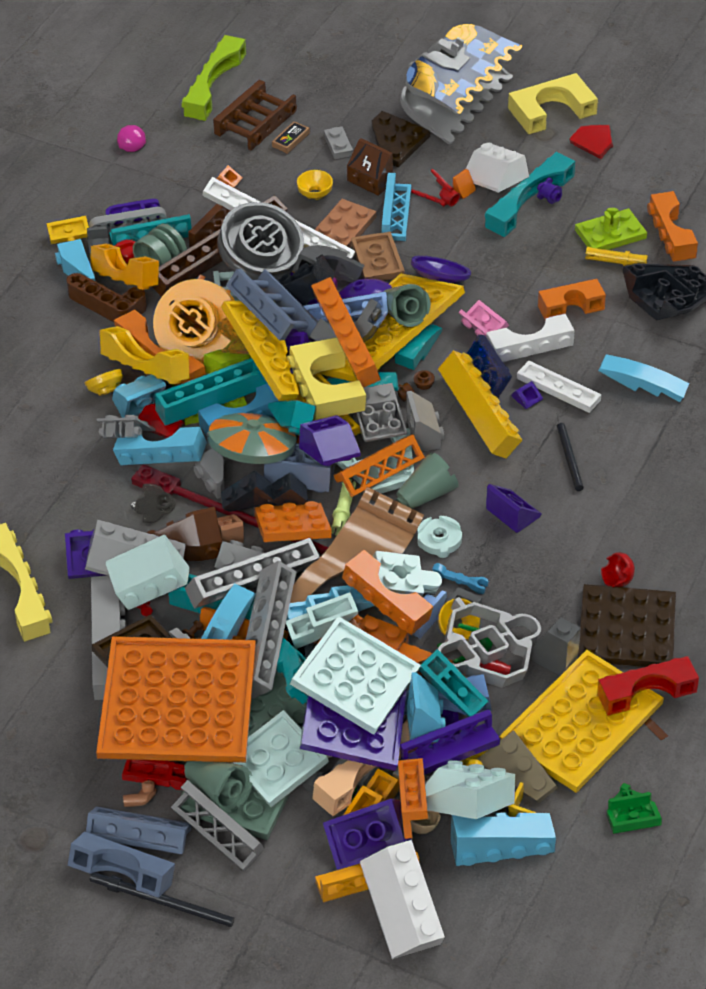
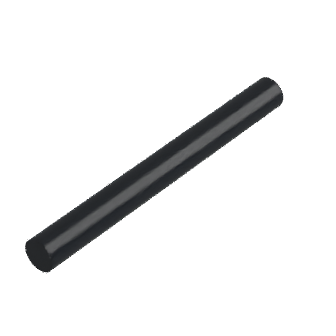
[557,423,584,491]

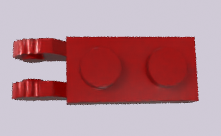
[122,759,188,791]

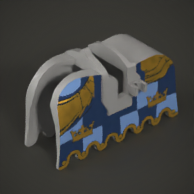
[400,24,522,145]

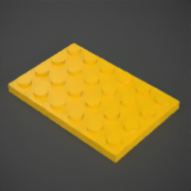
[499,650,664,793]

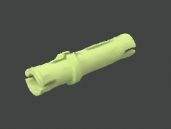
[331,479,356,536]

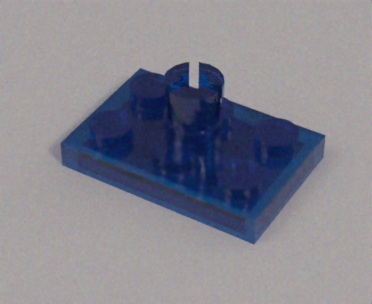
[466,335,512,398]

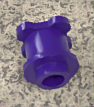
[537,177,562,204]

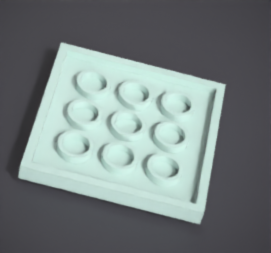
[290,616,420,735]

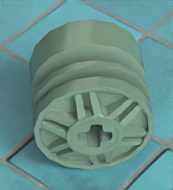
[132,224,187,267]

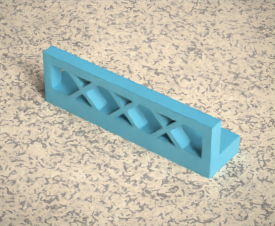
[382,173,411,241]

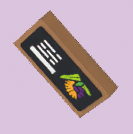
[272,121,310,154]

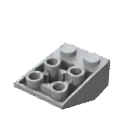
[352,383,407,442]

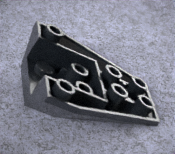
[622,263,706,321]

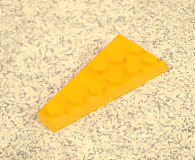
[221,301,299,401]

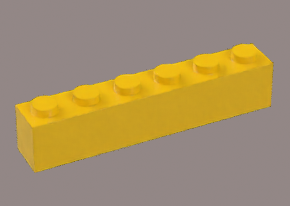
[438,350,522,459]

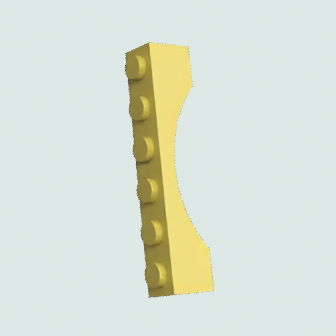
[0,523,52,642]

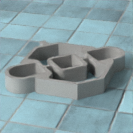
[438,597,541,688]

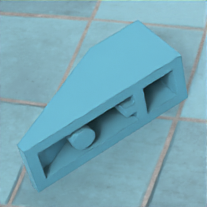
[55,239,95,281]

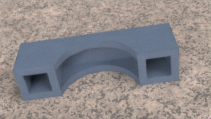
[68,831,175,898]

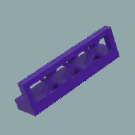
[400,709,500,775]

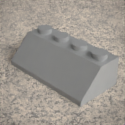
[85,520,185,576]

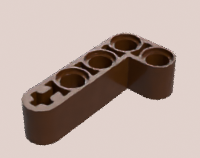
[66,273,147,322]

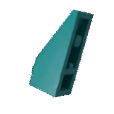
[268,400,316,435]
[419,649,489,717]

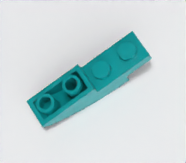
[276,638,307,704]

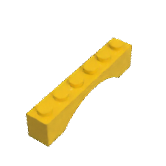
[100,326,189,384]

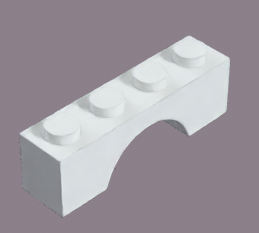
[486,314,574,364]

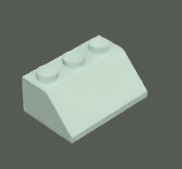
[106,534,190,610]

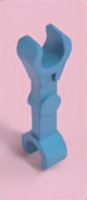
[432,563,488,594]

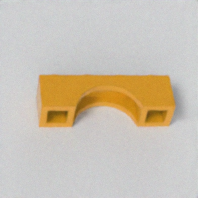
[90,243,159,290]

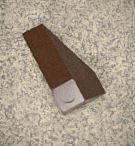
[146,507,222,561]

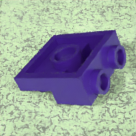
[65,529,107,579]

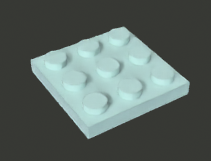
[231,710,329,807]

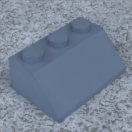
[264,444,335,493]

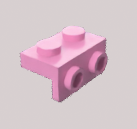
[458,300,509,340]

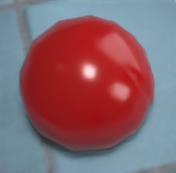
[601,552,635,587]

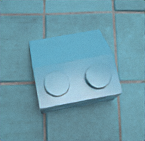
[112,375,166,418]
[406,672,445,742]

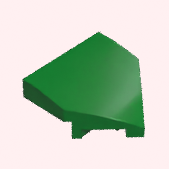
[607,783,662,834]

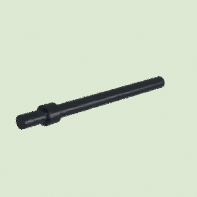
[90,872,235,927]

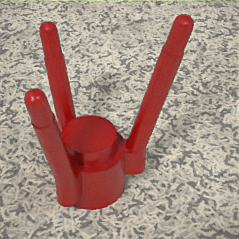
[411,169,460,207]

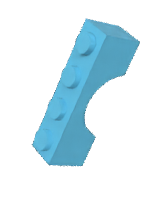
[113,427,207,465]

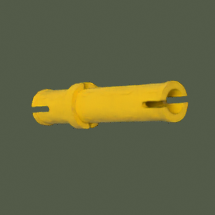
[585,247,648,266]

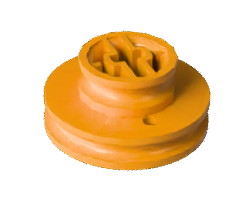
[153,279,239,364]

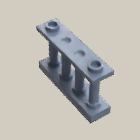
[226,269,318,340]

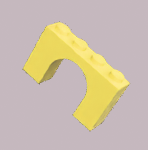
[508,73,598,134]
[287,338,366,420]

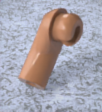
[123,780,156,807]

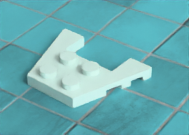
[336,428,414,494]

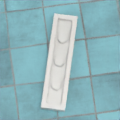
[517,361,601,413]

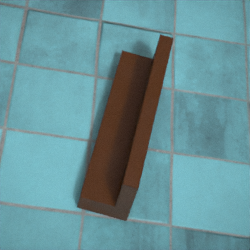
[188,187,240,247]

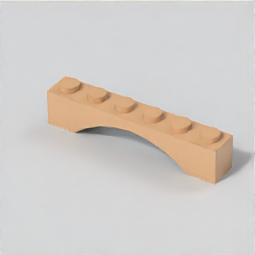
[312,720,436,816]

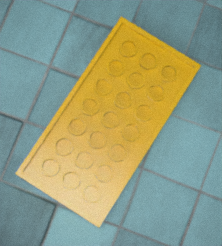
[319,273,465,382]

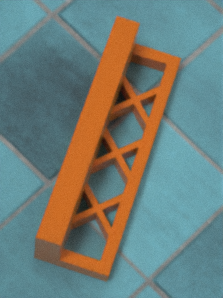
[333,434,425,497]
[398,758,428,839]

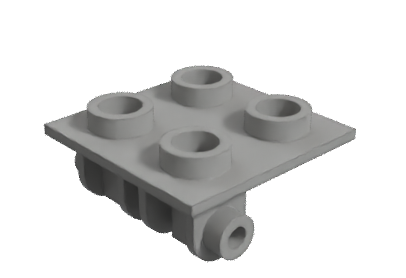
[97,415,155,438]

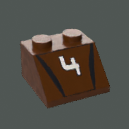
[347,138,393,196]

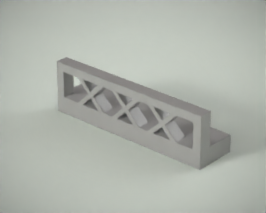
[171,780,264,871]

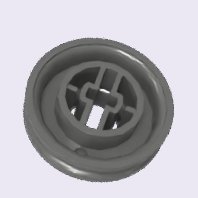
[217,202,304,280]

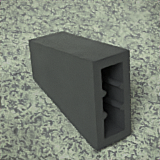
[529,617,581,676]

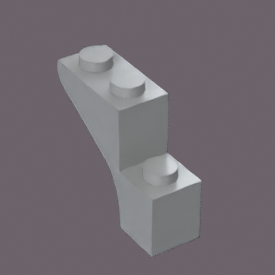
[194,433,229,499]

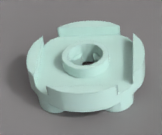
[418,516,462,558]

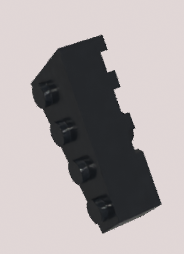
[277,254,335,306]

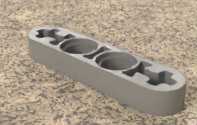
[89,207,167,235]

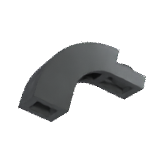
[292,245,365,283]
[309,299,382,343]

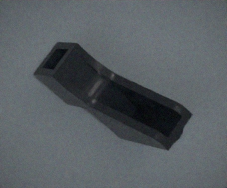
[221,471,308,512]

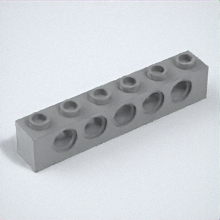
[185,538,320,609]
[246,561,296,699]

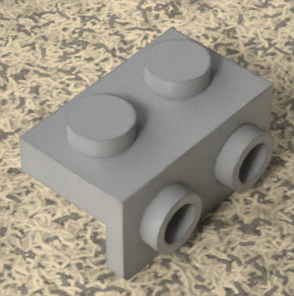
[214,540,265,569]

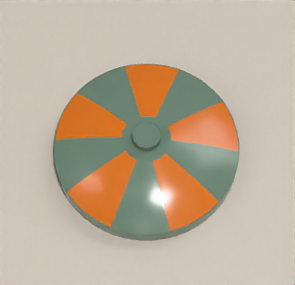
[208,413,296,464]

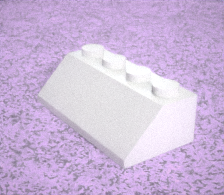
[360,840,445,959]

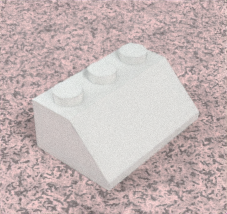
[466,143,529,193]

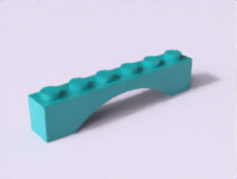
[485,152,576,237]

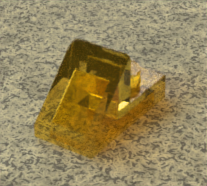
[216,317,249,354]

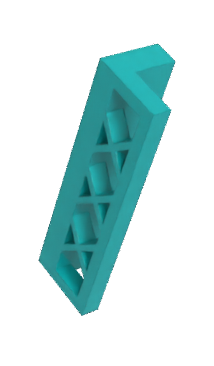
[109,214,192,246]

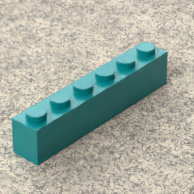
[155,358,267,426]

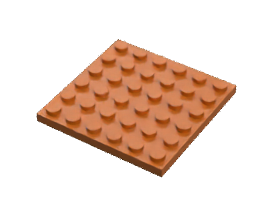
[96,637,256,763]

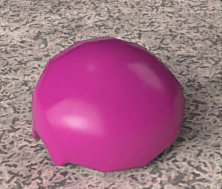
[117,125,146,152]

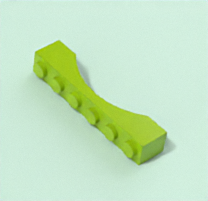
[182,35,246,121]

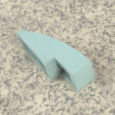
[286,592,358,649]

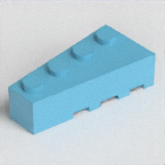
[451,813,556,866]

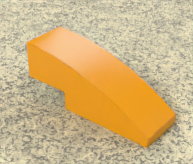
[343,768,400,815]

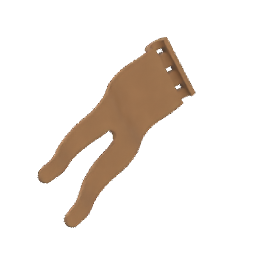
[290,487,424,603]

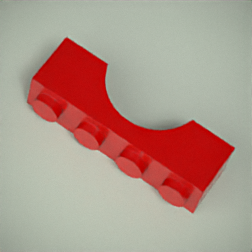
[597,656,699,716]

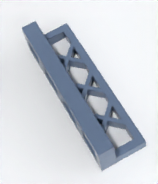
[86,807,191,854]

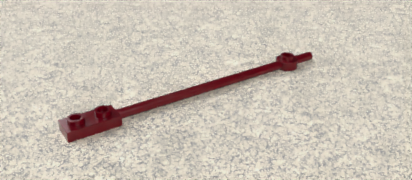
[131,464,329,554]

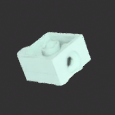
[373,551,442,596]

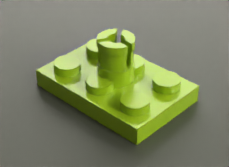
[575,208,647,250]

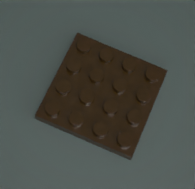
[578,584,676,667]

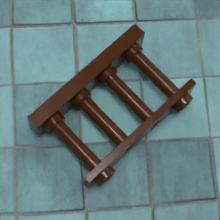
[213,80,297,151]

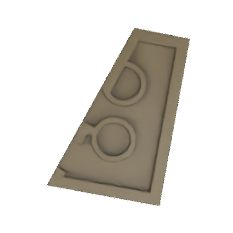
[477,730,558,803]

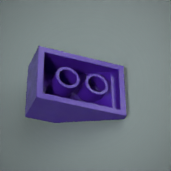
[323,799,415,870]

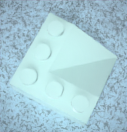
[425,761,515,819]

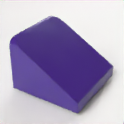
[511,381,543,409]

